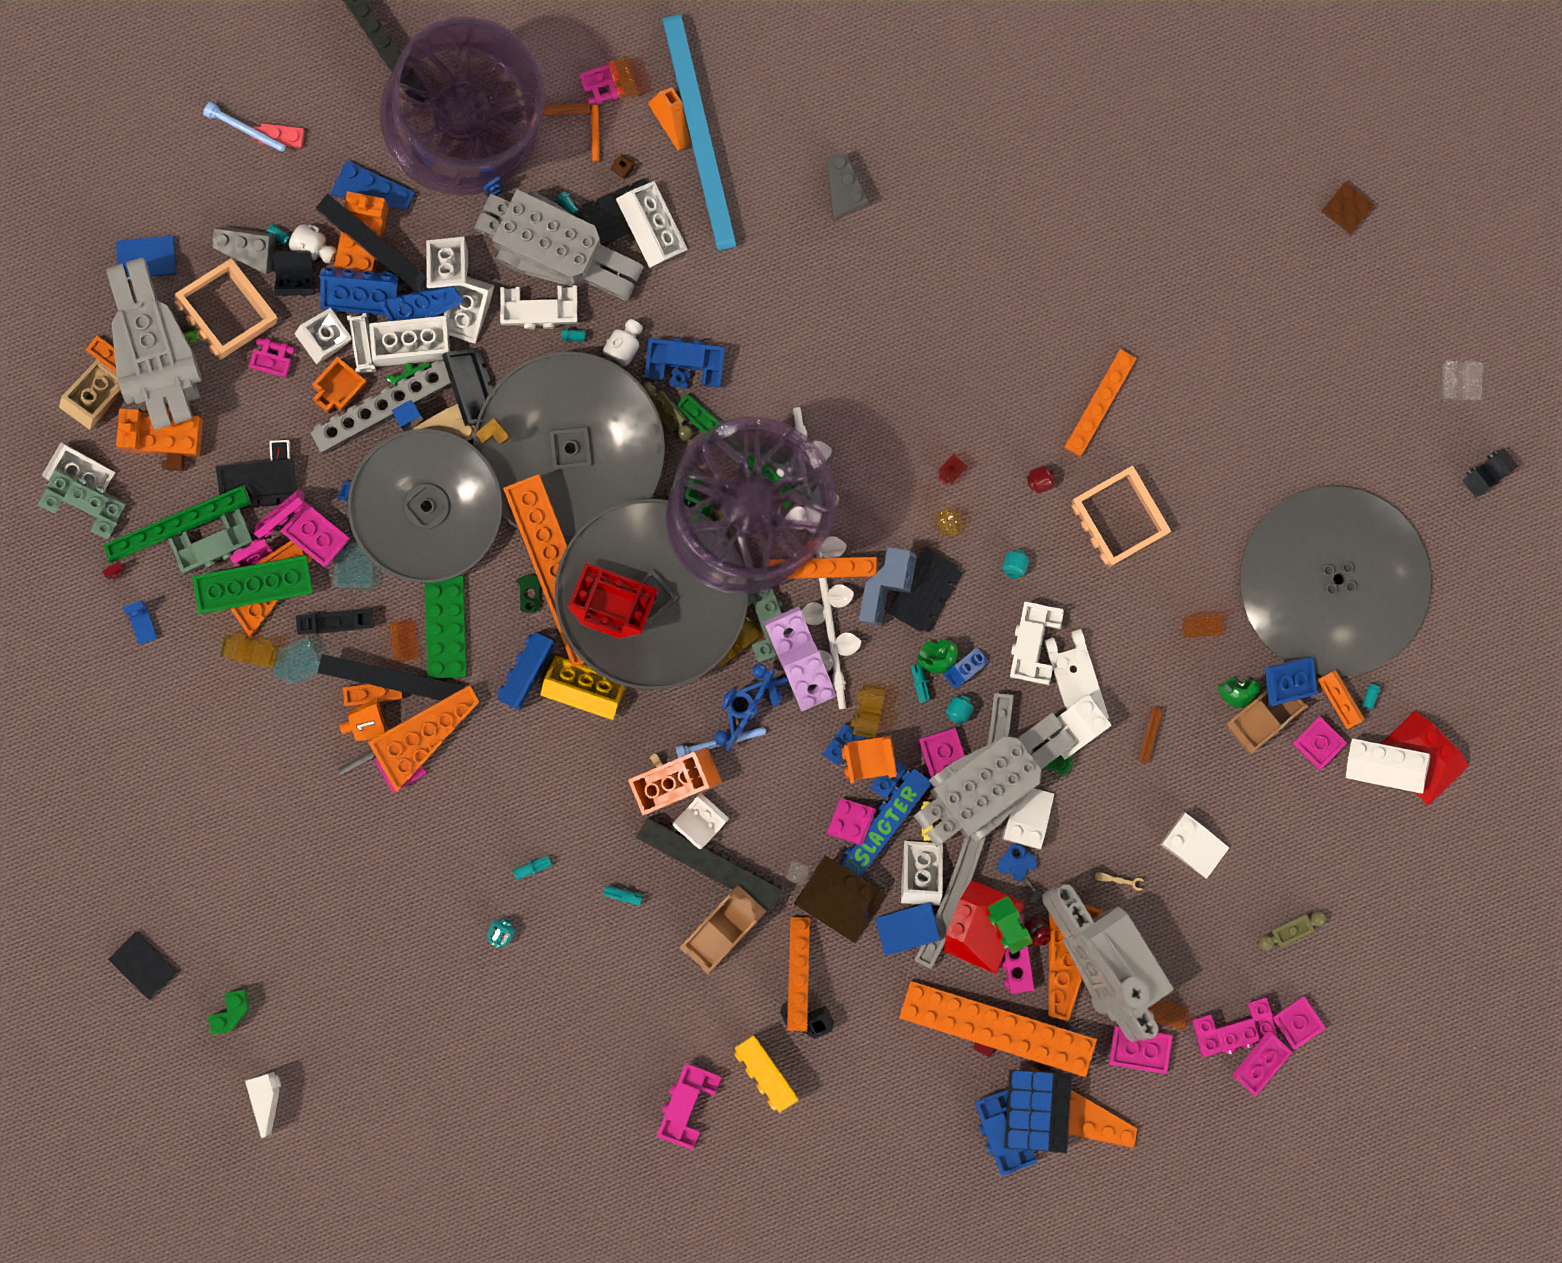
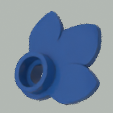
[998,843,1037,882]

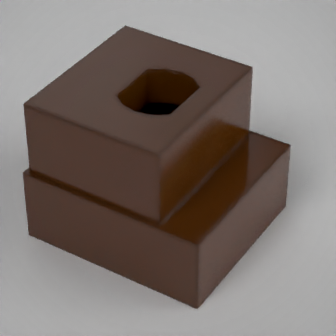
[611,154,636,180]
[162,453,185,471]

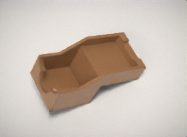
[1224,688,1308,754]
[680,885,766,974]

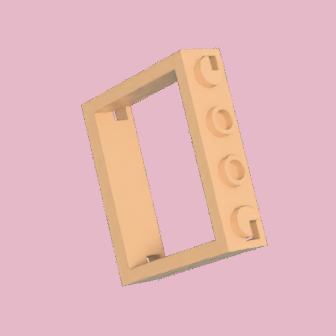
[174,258,277,360]
[1071,466,1171,567]

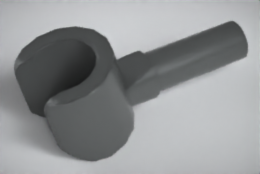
[1023,877,1041,905]

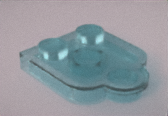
[334,542,374,590]
[273,636,320,684]

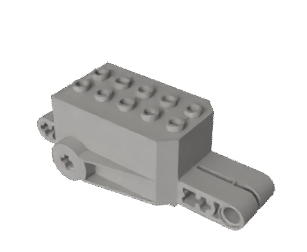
[473,189,644,301]
[106,257,202,430]
[914,712,1076,847]
[1043,885,1174,1042]

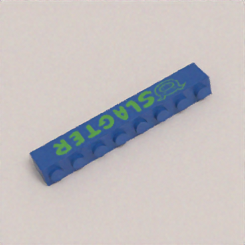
[837,769,931,877]

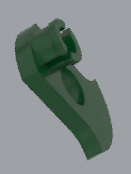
[515,575,541,613]

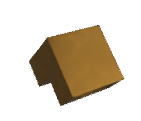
[475,418,512,445]

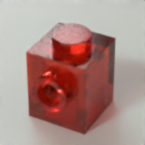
[937,453,968,485]

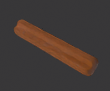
[535,102,591,117]
[1138,707,1163,763]

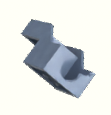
[859,547,917,627]

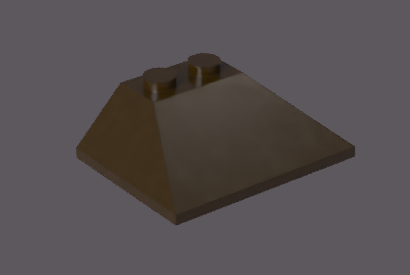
[794,855,886,944]

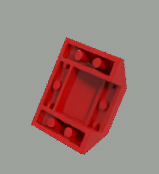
[568,563,658,638]
[1381,711,1469,806]
[944,880,1025,974]

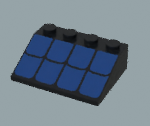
[1004,1069,1072,1153]

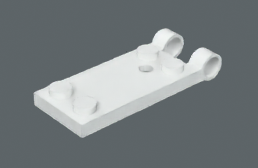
[1044,629,1109,719]

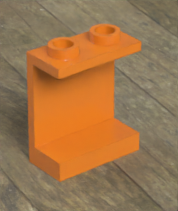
[842,735,897,783]

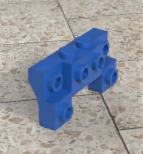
[644,338,725,388]
[822,724,907,799]
[974,1089,1038,1176]

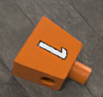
[340,698,388,741]

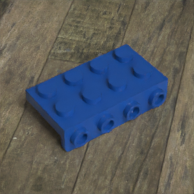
[319,267,398,316]

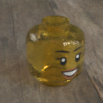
[935,508,963,537]

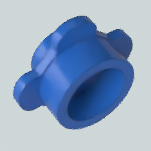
[669,368,690,389]

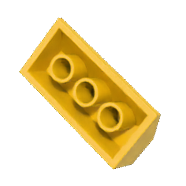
[540,655,626,720]
[734,1034,799,1112]

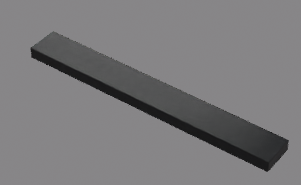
[315,193,438,292]
[317,654,473,701]

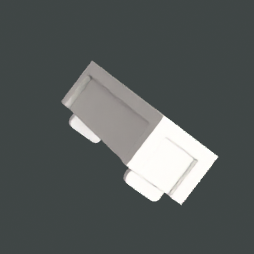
[347,313,376,374]

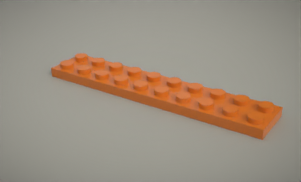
[503,474,584,667]
[899,981,1097,1077]

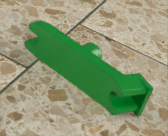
[385,362,431,387]

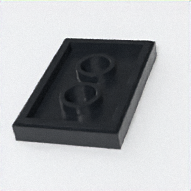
[108,932,177,1000]

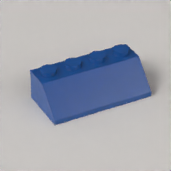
[497,632,556,711]

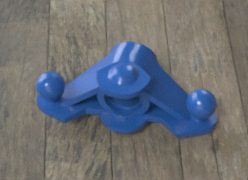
[714,663,775,752]

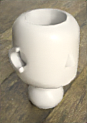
[289,225,337,263]
[603,319,643,367]

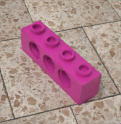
[1001,913,1034,994]

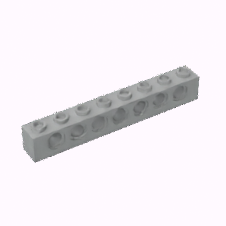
[310,360,452,455]

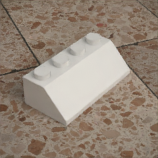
[616,181,688,268]
[369,316,450,367]
[1346,739,1431,794]

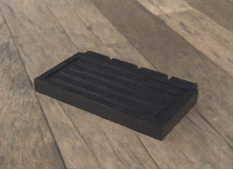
[581,178,647,246]
[442,348,494,426]
[216,458,297,509]
[887,547,963,632]

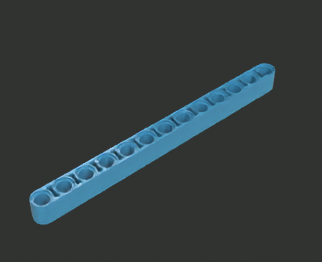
[662,14,736,251]

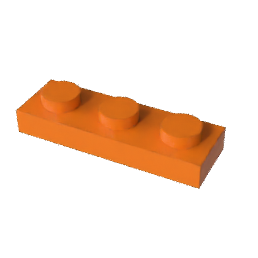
[1318,670,1365,729]
[342,684,403,707]

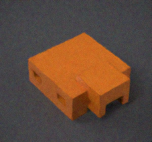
[312,356,367,414]

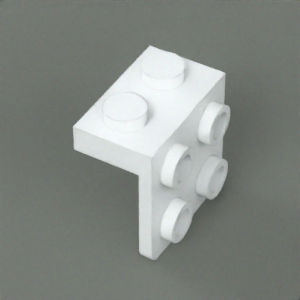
[673,793,729,849]

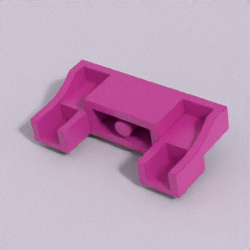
[1191,997,1277,1057]
[656,1063,722,1150]

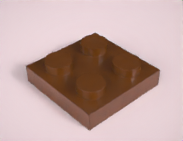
[1321,182,1375,235]

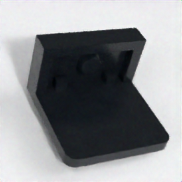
[273,251,315,297]

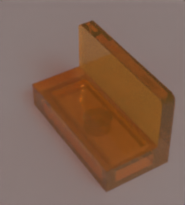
[608,56,642,100]
[1182,615,1223,638]
[389,621,419,662]
[1147,999,1188,1030]

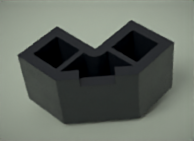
[1462,448,1518,498]
[780,1002,834,1039]

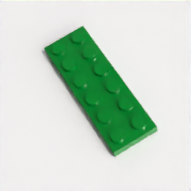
[192,555,314,614]
[425,573,467,679]

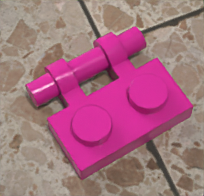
[579,62,625,105]
[249,338,295,378]

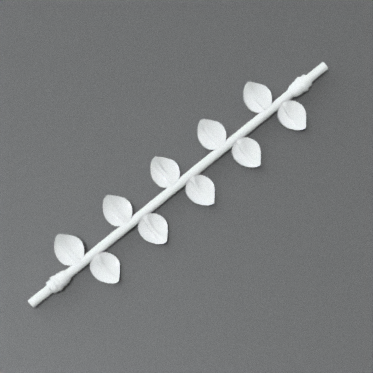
[777,407,861,710]

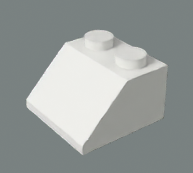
[295,308,352,364]

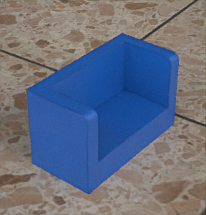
[391,400,424,432]

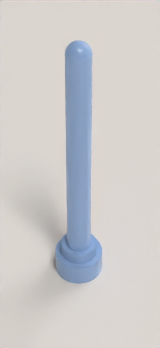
[203,102,286,152]
[675,727,766,758]

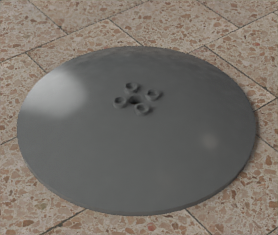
[473,352,665,544]
[1239,486,1431,676]
[555,499,748,690]

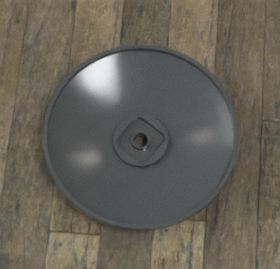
[348,429,503,583]

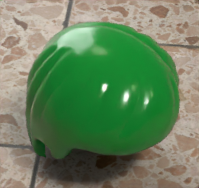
[917,639,958,674]
[1218,677,1260,709]

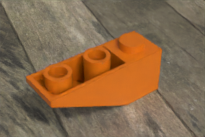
[648,87,691,151]

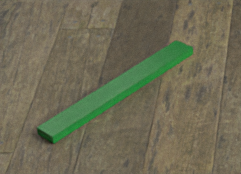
[676,393,800,510]
[103,485,251,563]

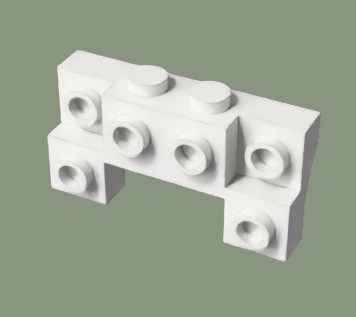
[500,285,578,329]
[1010,602,1064,686]

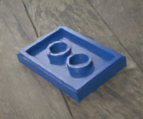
[116,236,177,277]
[1265,657,1317,706]
[875,902,941,956]

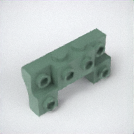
[37,468,126,540]
[168,509,253,574]
[747,579,788,663]

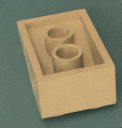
[59,359,121,430]
[413,404,475,444]

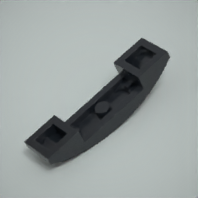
[296,609,374,635]

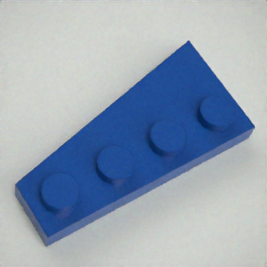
[330,160,415,211]
[379,286,464,321]

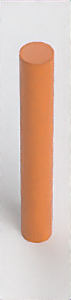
[591,105,600,162]

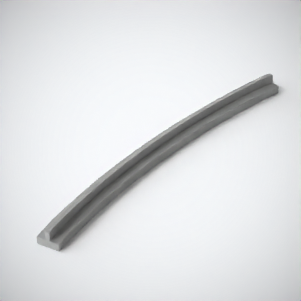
[914,693,1013,969]

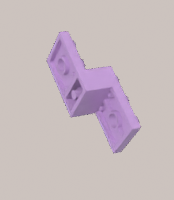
[764,607,836,711]

